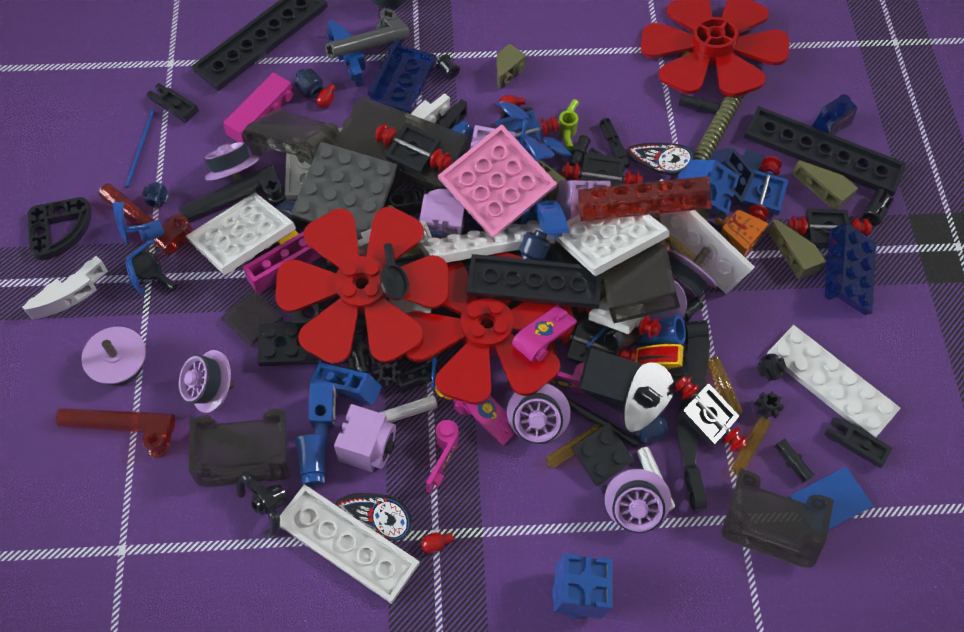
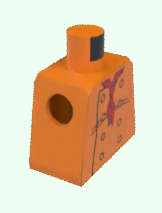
[714,210,768,257]

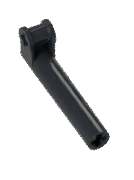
[179,164,285,223]

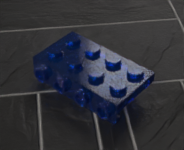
[368,38,437,116]
[825,222,877,315]

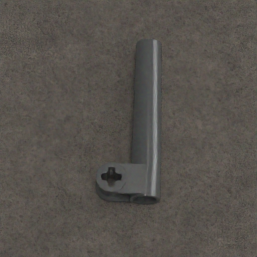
[325,9,410,58]

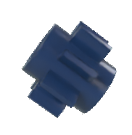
[142,182,170,208]

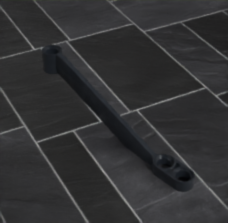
[676,320,710,511]

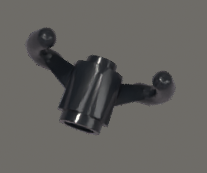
[236,472,287,538]

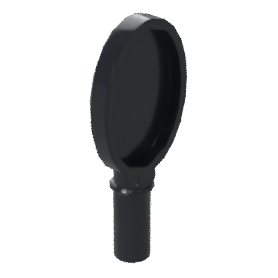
[380,243,409,301]
[132,250,178,291]

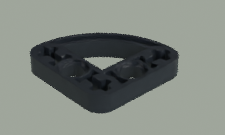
[28,197,92,260]

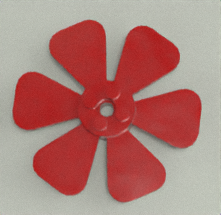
[641,0,789,97]
[276,207,449,364]
[405,252,575,405]

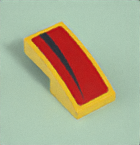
[636,344,683,370]

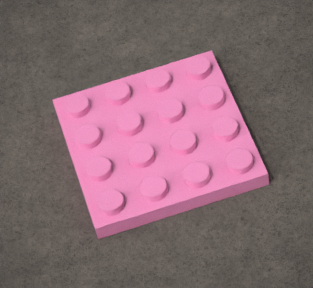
[438,124,557,239]

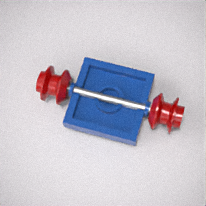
[496,110,560,147]
[739,156,788,222]

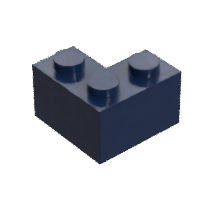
[710,146,755,205]

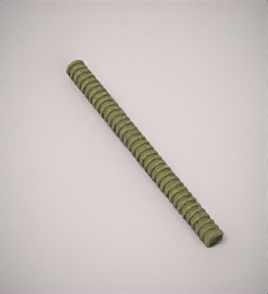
[674,64,755,192]

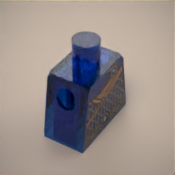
[812,94,857,135]

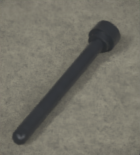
[549,382,640,447]

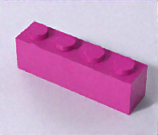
[223,72,294,143]
[242,231,322,294]

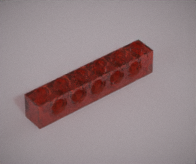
[578,176,712,221]

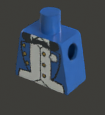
[309,383,338,438]

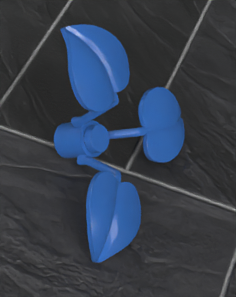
[495,102,572,161]
[112,201,164,295]

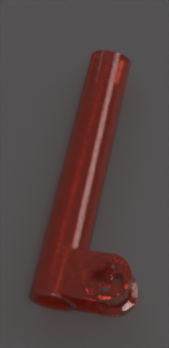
[99,183,193,255]
[56,408,175,458]

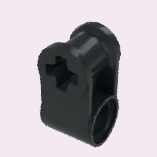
[389,186,424,215]

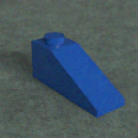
[309,363,382,406]

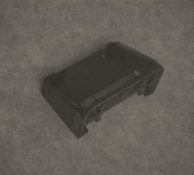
[242,109,342,166]
[189,409,291,487]
[721,468,834,568]

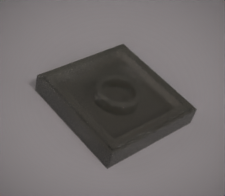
[221,290,283,347]

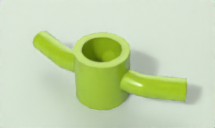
[558,99,579,150]

